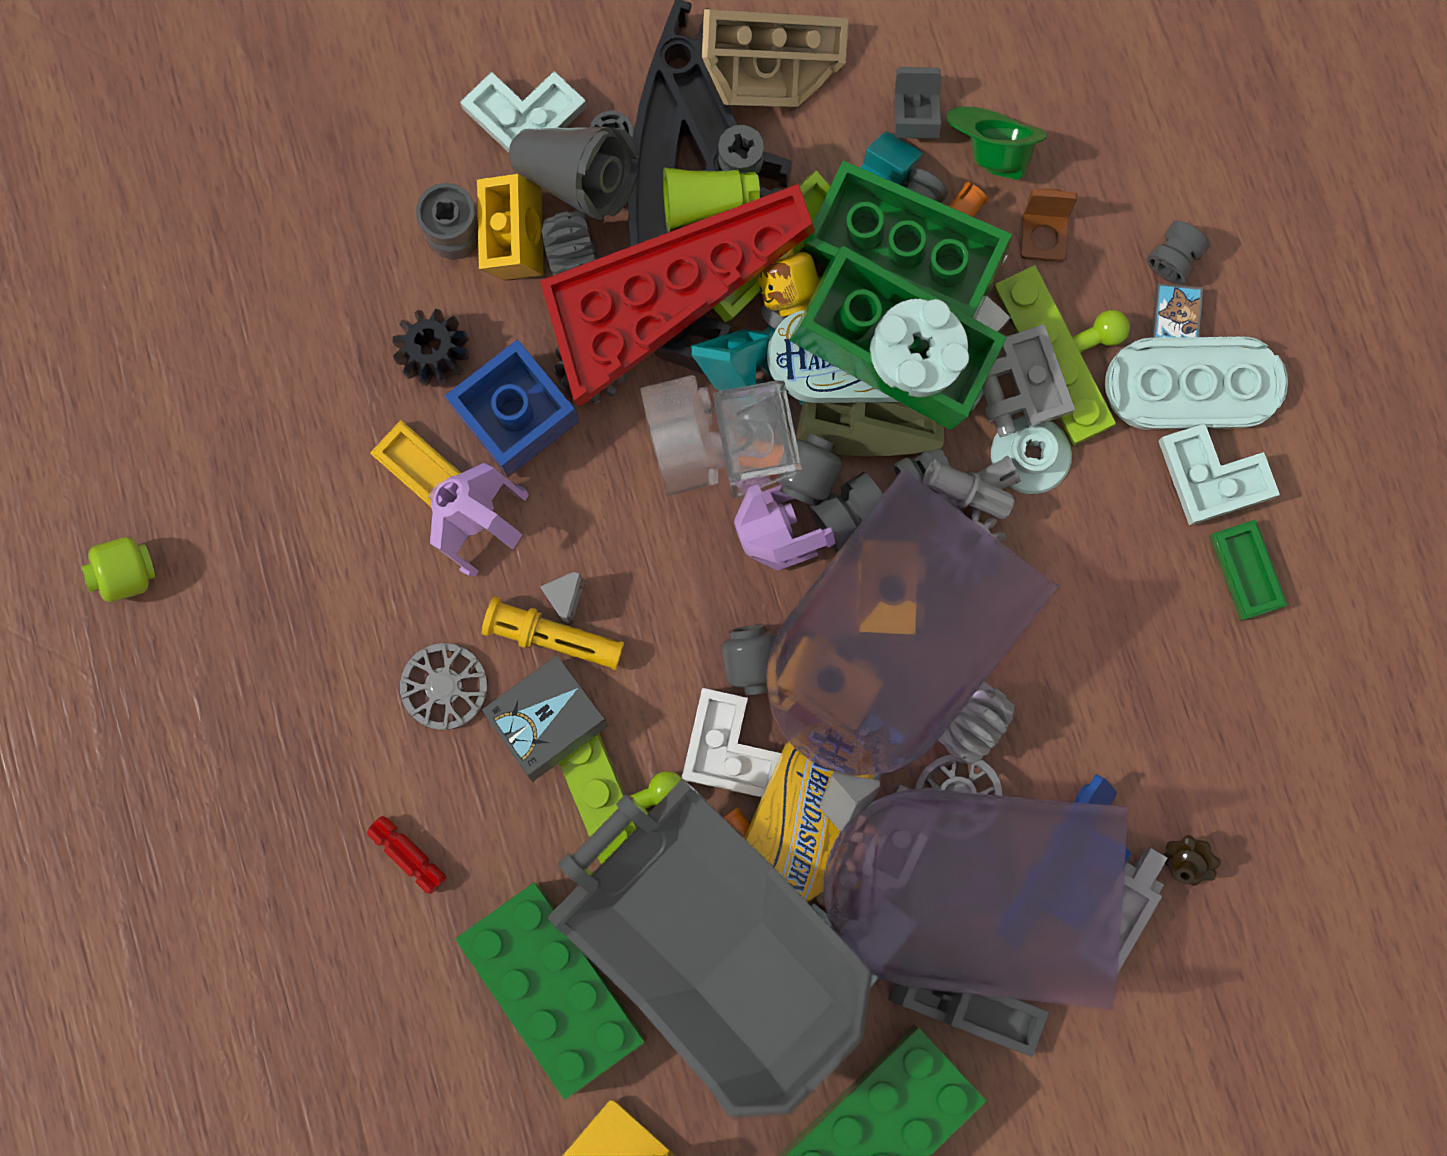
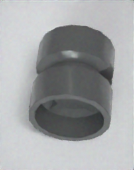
[416,183,478,260]
[809,472,895,557]

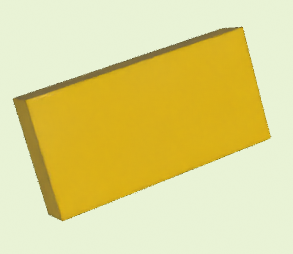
[370,420,461,508]

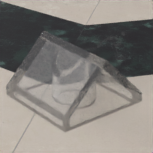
[712,380,802,498]

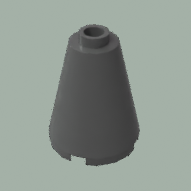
[509,127,638,220]

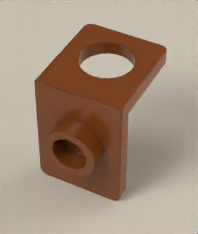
[1020,188,1077,262]

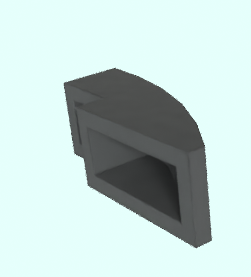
[888,955,1049,1057]

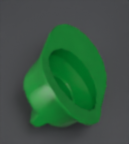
[946,106,1047,180]

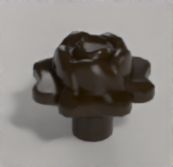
[1164,835,1221,886]

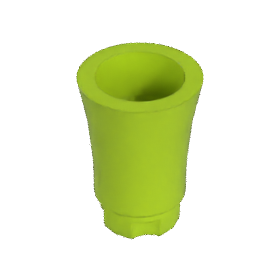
[663,167,760,232]

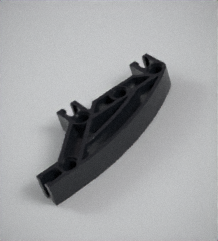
[628,0,792,374]

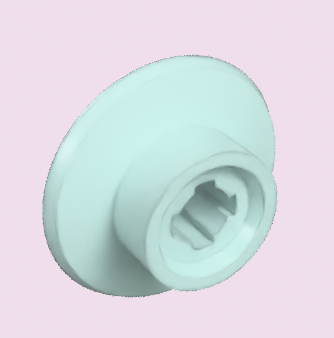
[991,415,1072,494]

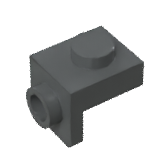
[893,67,941,139]

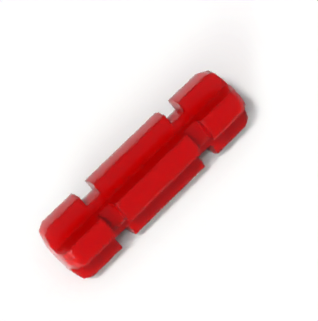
[367,816,446,894]

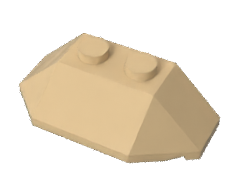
[702,9,849,107]

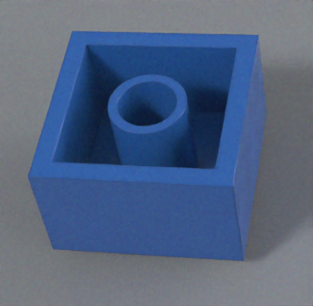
[445,339,579,477]

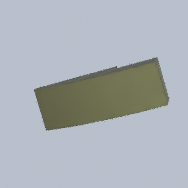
[797,402,944,456]

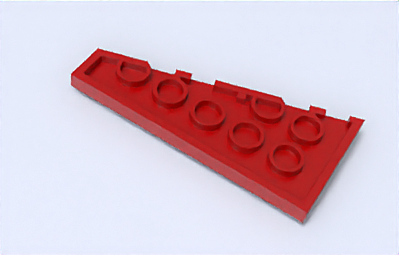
[540,184,815,407]

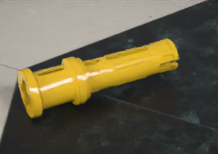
[481,596,624,670]

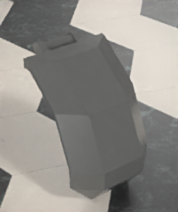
[548,778,873,1118]

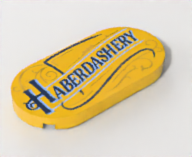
[744,722,874,902]

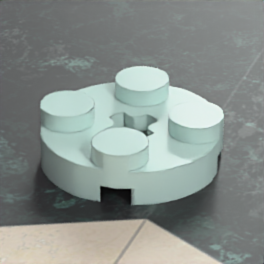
[870,299,969,397]

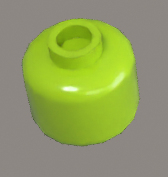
[81,537,155,603]

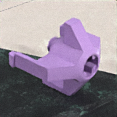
[428,463,529,576]
[734,484,836,571]

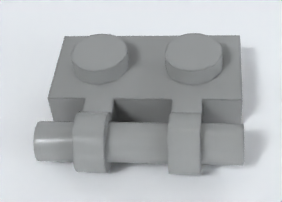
[982,324,1075,438]

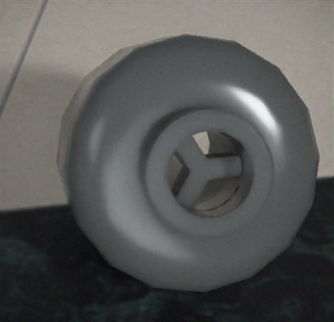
[775,433,843,506]
[720,624,785,695]

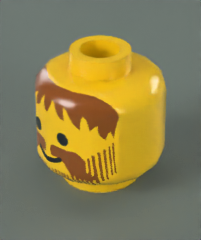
[756,248,819,317]

